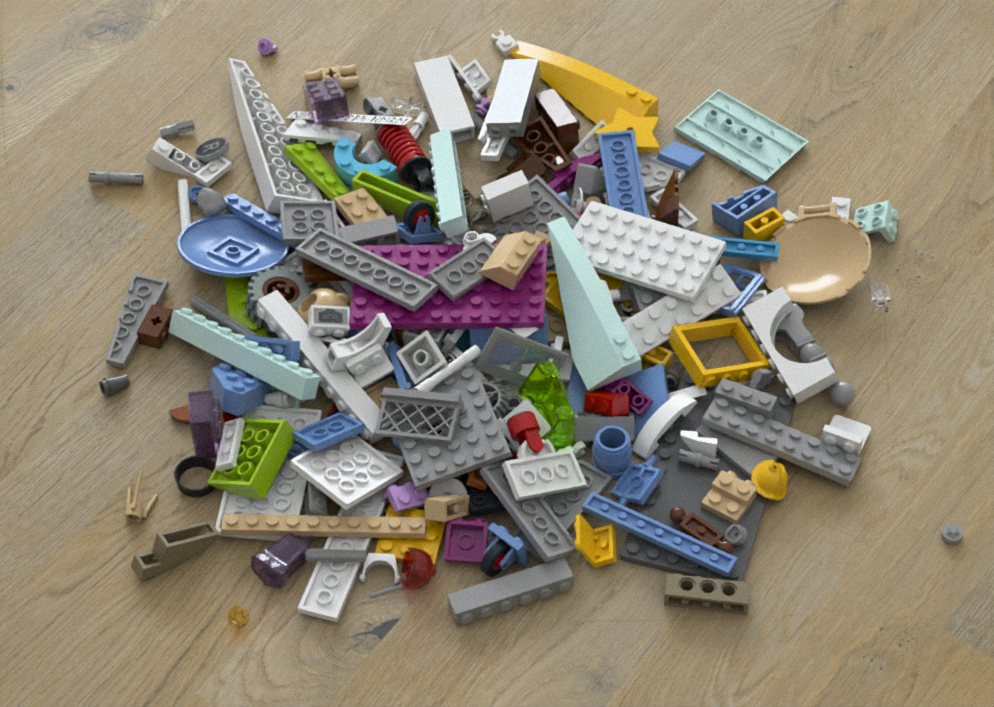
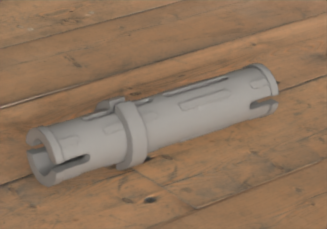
[88,170,144,185]

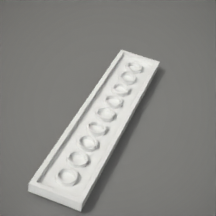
[297,450,405,623]

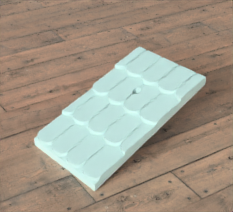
[673,89,809,183]

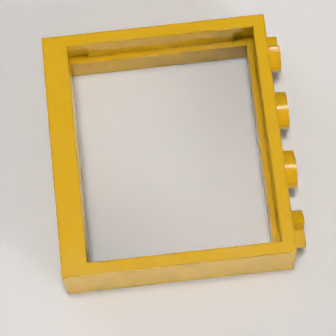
[668,316,770,389]

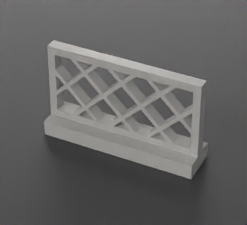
[374,387,464,444]

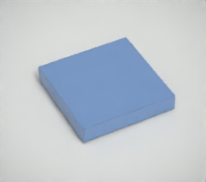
[657,141,705,171]

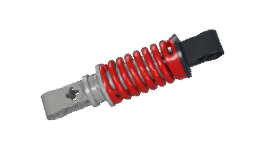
[363,97,435,193]

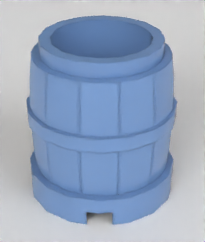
[592,425,632,480]

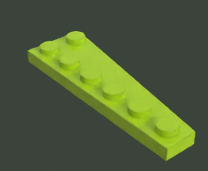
[283,142,350,201]
[224,277,268,337]

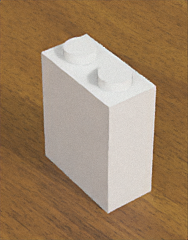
[480,170,534,222]

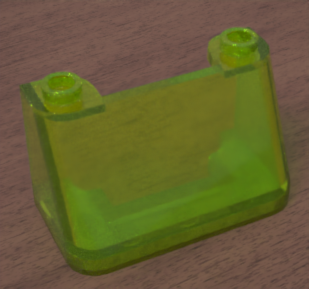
[518,360,575,452]

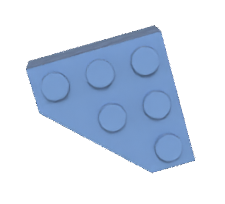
[209,363,271,416]

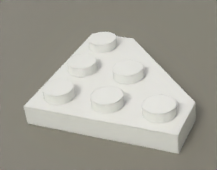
[638,153,686,192]

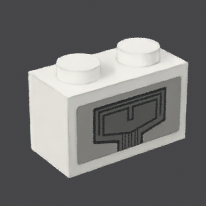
[308,305,350,337]

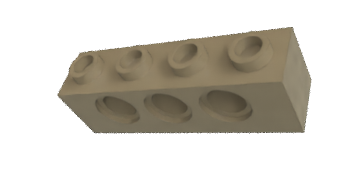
[664,573,751,615]

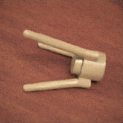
[125,470,158,523]

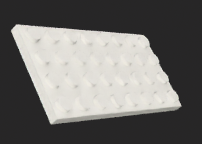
[573,201,726,302]
[215,405,323,543]

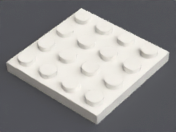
[290,436,404,510]

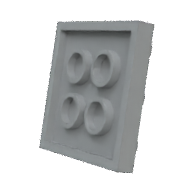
[279,201,339,245]

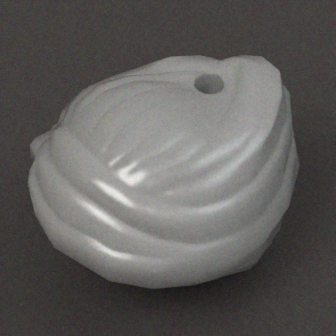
[197,188,227,217]

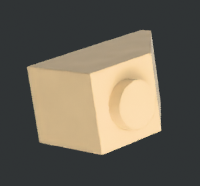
[424,494,469,522]

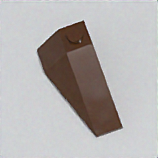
[652,168,679,227]

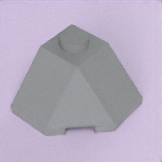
[573,163,606,202]

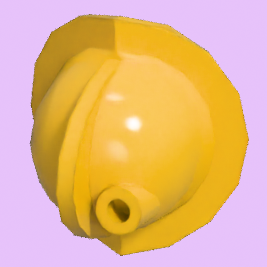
[751,459,788,501]

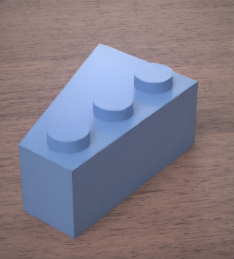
[711,185,778,236]

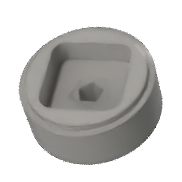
[725,524,747,546]
[942,524,963,545]

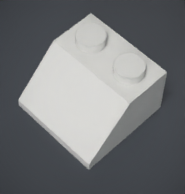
[396,330,447,385]

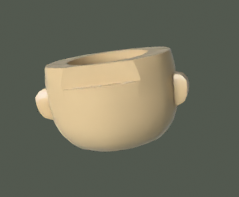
[297,288,351,338]

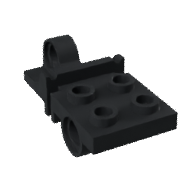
[460,468,507,517]

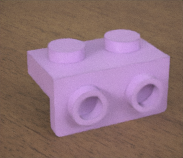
[382,481,430,514]

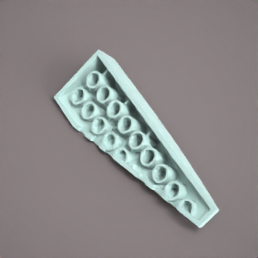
[547,216,642,392]

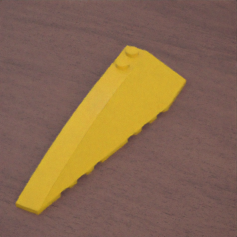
[510,41,659,126]

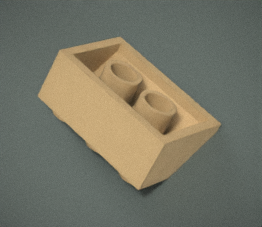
[479,231,542,290]

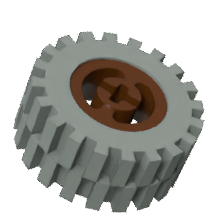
[245,266,314,334]

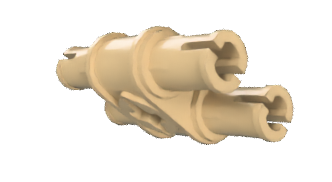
[304,64,360,95]

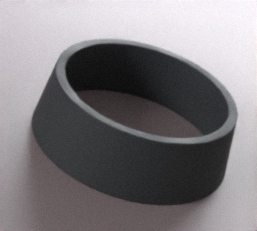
[174,455,216,497]

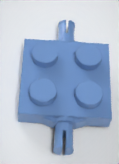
[610,454,664,506]

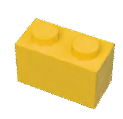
[743,207,785,242]

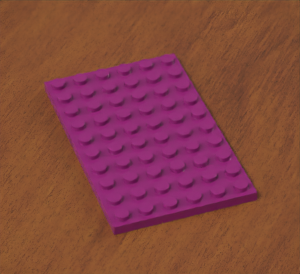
[349,244,548,329]

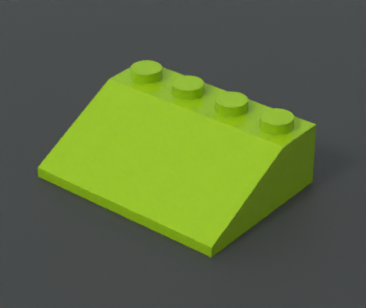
[207,419,295,499]

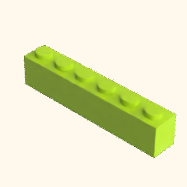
[352,169,441,231]

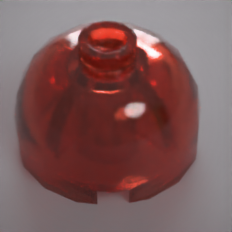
[401,547,436,589]

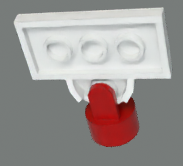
[502,411,587,501]

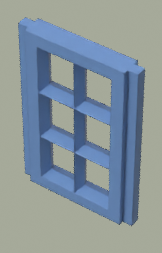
[716,264,766,317]

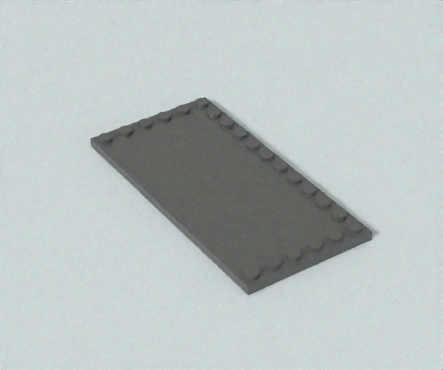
[620,371,796,581]

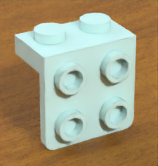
[854,200,899,243]

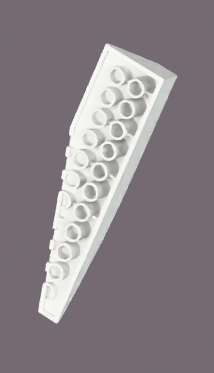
[228,58,323,213]

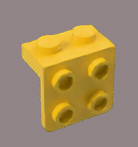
[574,514,617,568]

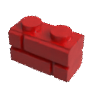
[585,390,629,417]

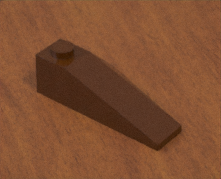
[513,116,572,173]
[476,153,547,201]

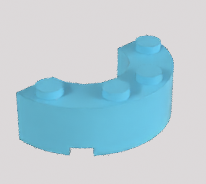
[334,137,399,189]

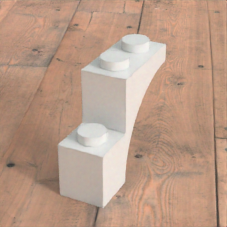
[324,313,392,371]

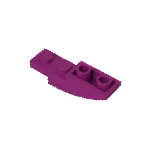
[548,153,602,194]
[601,378,653,416]

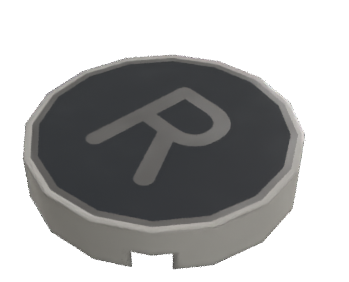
[194,137,230,162]

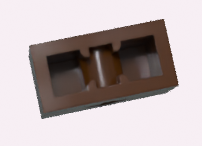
[137,304,173,349]

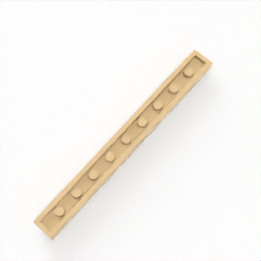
[221,514,426,539]

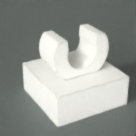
[358,140,383,164]

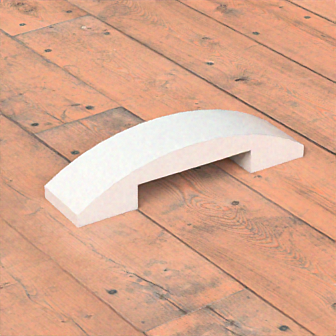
[632,392,697,460]

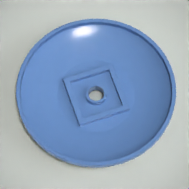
[177,214,289,277]

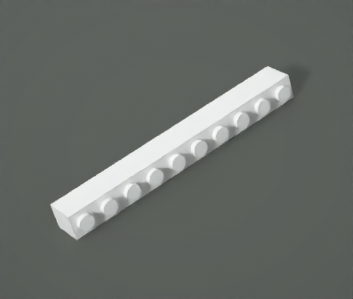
[257,290,392,444]

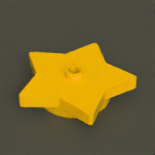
[595,108,659,156]

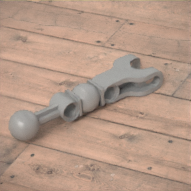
[775,303,855,406]

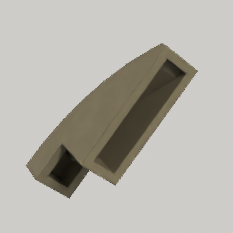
[131,520,220,581]

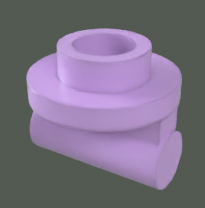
[258,38,278,55]
[475,98,491,117]

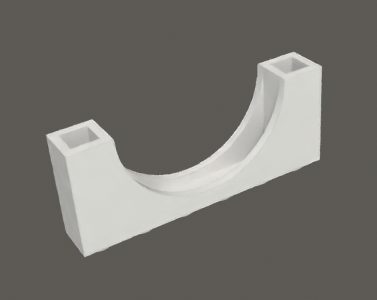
[742,286,839,404]

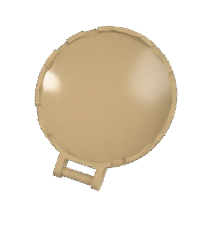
[760,202,872,305]

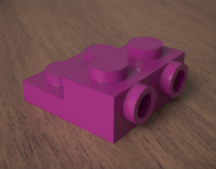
[444,517,489,564]

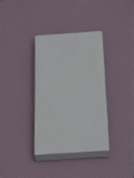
[427,237,495,301]
[695,424,780,479]

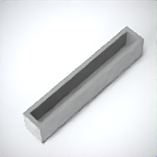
[447,557,573,626]

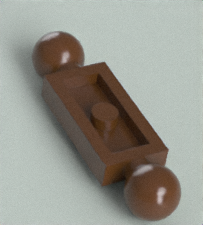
[670,507,734,555]

